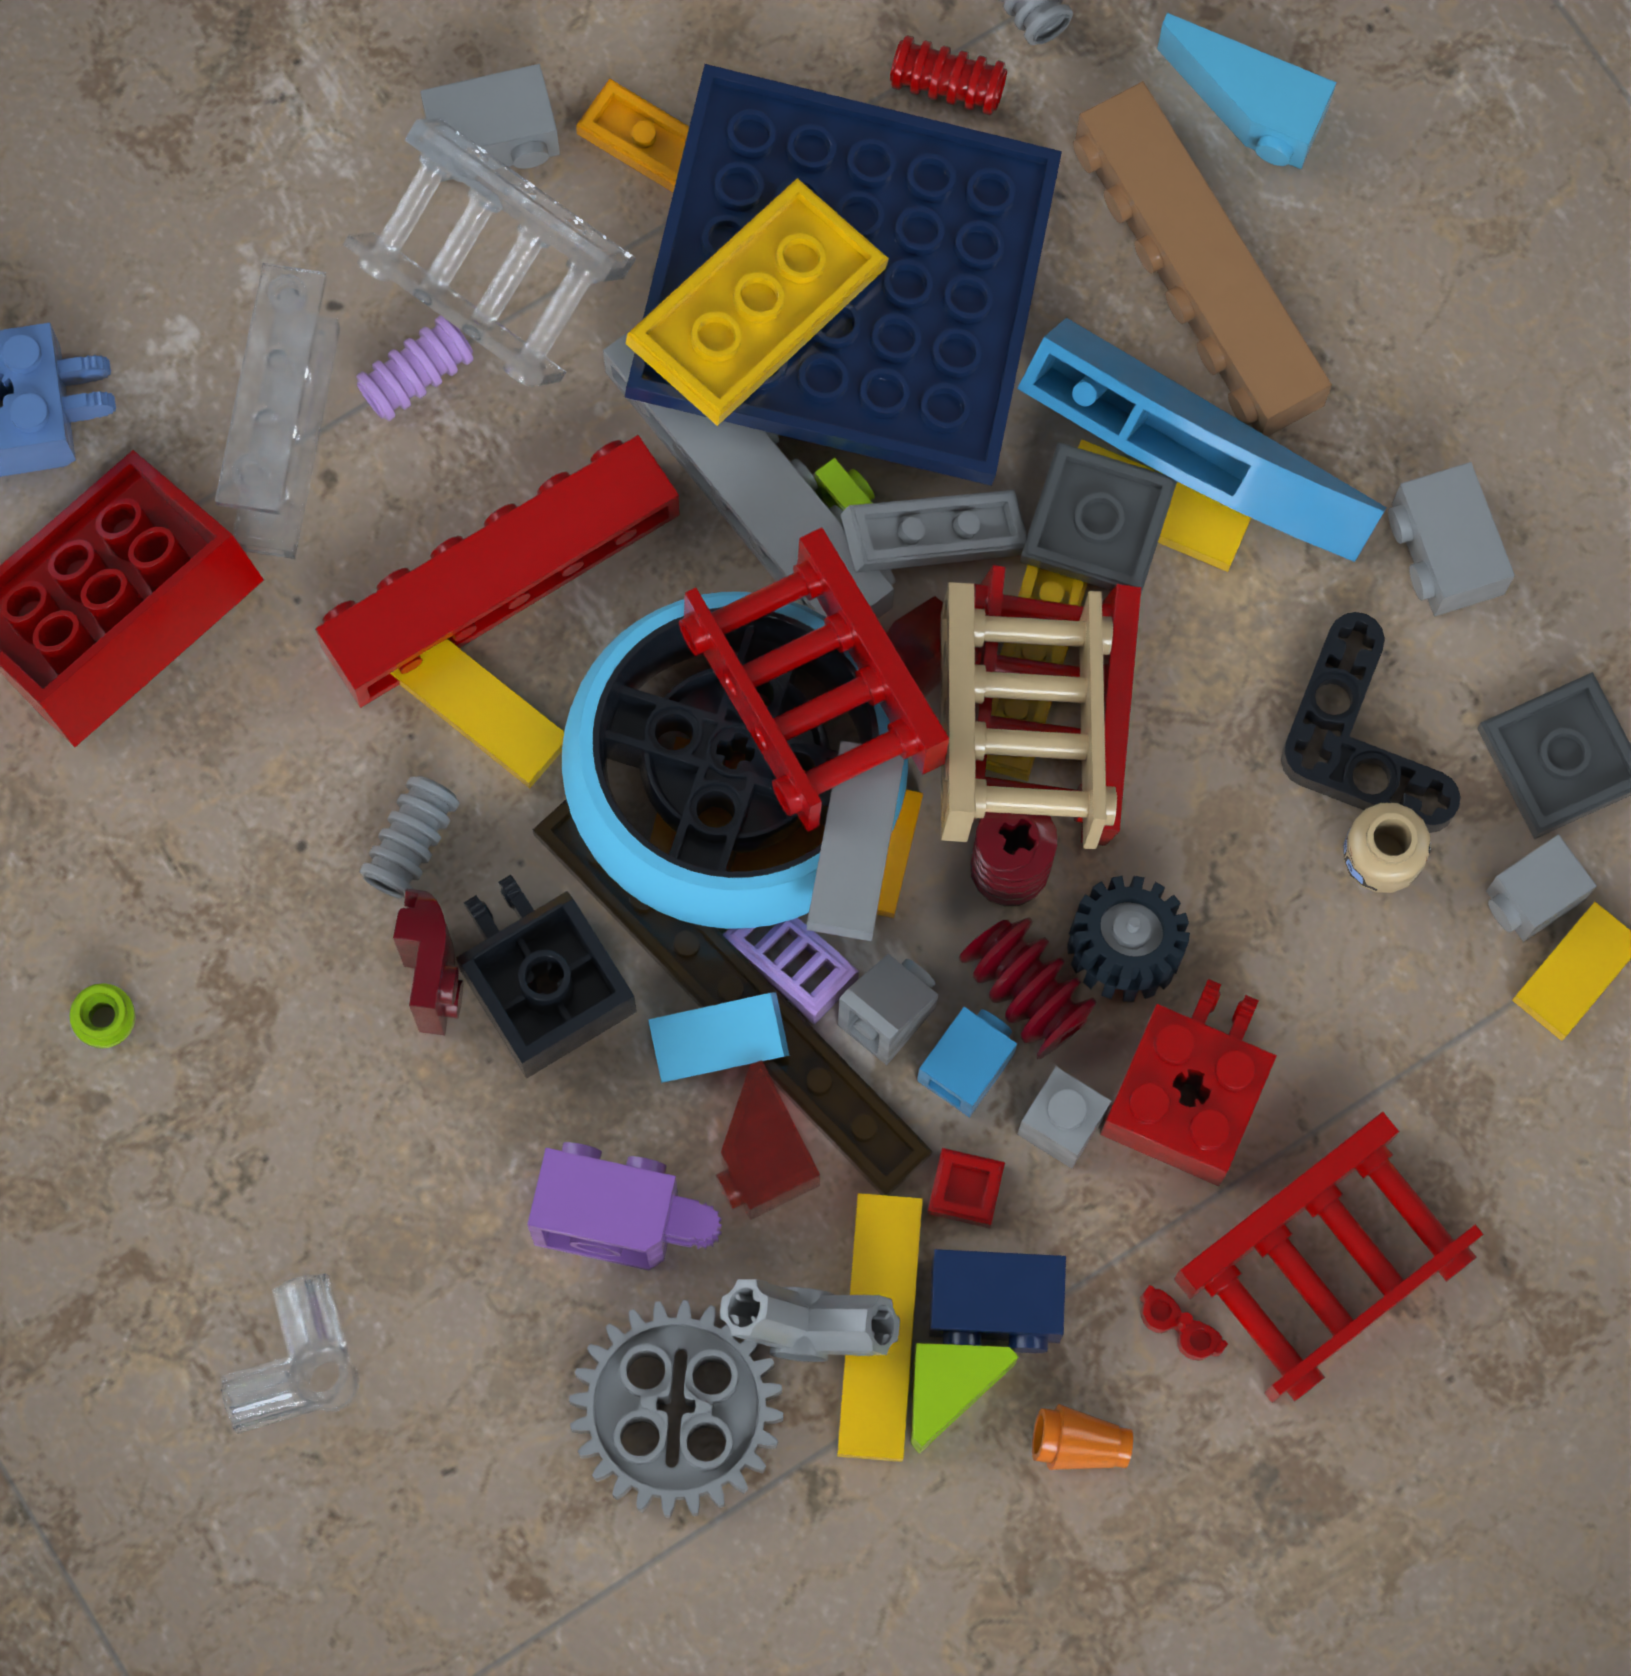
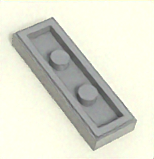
[840,490,1027,573]
[807,741,904,941]

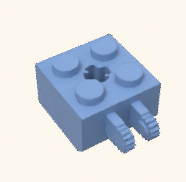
[0,322,116,477]

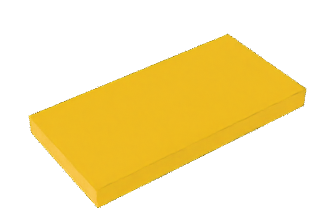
[625,178,889,426]

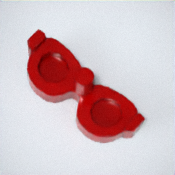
[1140,1285,1228,1361]

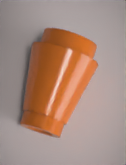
[1032,1404,1133,1470]

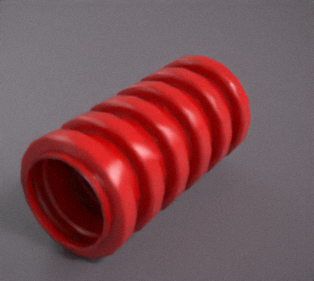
[890,35,1007,115]

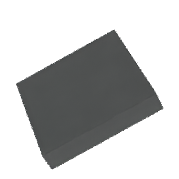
[1020,442,1177,594]
[1477,672,1631,839]

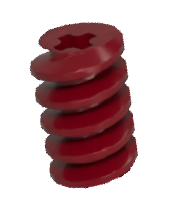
[970,812,1058,906]
[959,917,1097,1059]

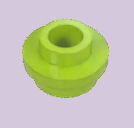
[69,983,136,1048]

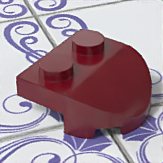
[393,888,464,1036]

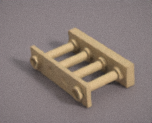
[941,582,1117,849]

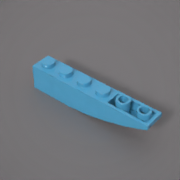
[1017,318,1387,562]

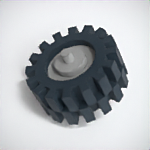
[1067,876,1190,1002]

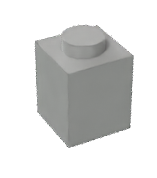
[1486,834,1597,942]
[1017,1067,1112,1169]

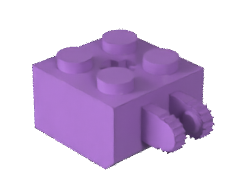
[527,1142,722,1271]

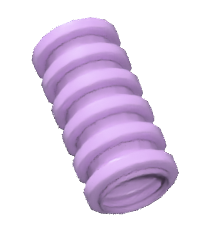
[357,315,473,421]

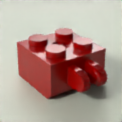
[1100,979,1277,1187]

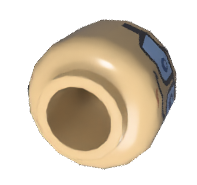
[1343,803,1431,893]

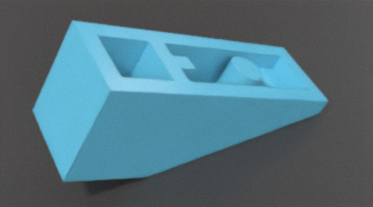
[1157,13,1337,169]

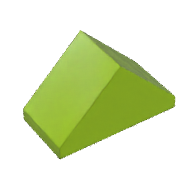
[911,1343,1019,1454]

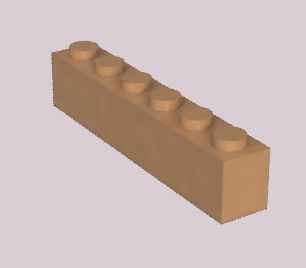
[1073,81,1332,437]

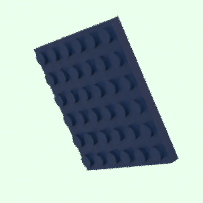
[624,64,1062,486]

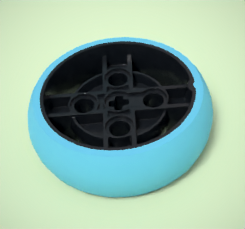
[562,592,908,929]

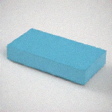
[648,992,790,1083]

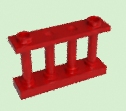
[679,527,949,832]
[973,565,1142,846]
[1174,1112,1484,1403]

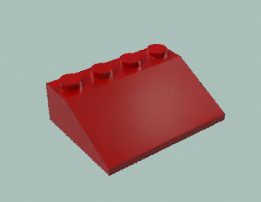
[0,450,264,747]

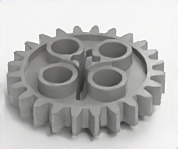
[569,1300,784,1518]

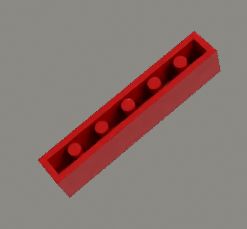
[315,435,680,708]

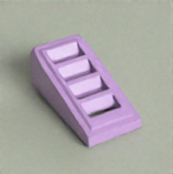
[723,918,859,1025]

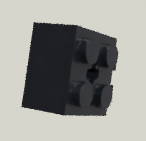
[456,874,637,1079]

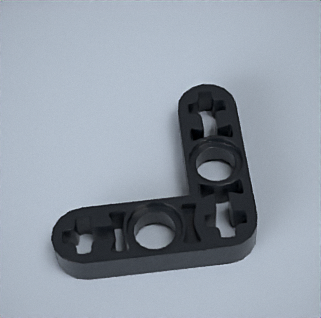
[1281,612,1461,833]

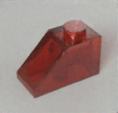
[715,1060,820,1220]

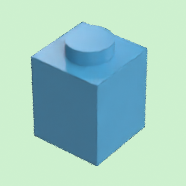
[917,1007,1017,1118]

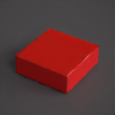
[927,1148,1005,1228]

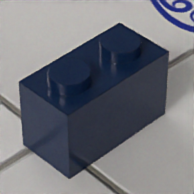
[929,1249,1066,1353]

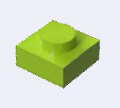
[814,457,875,511]

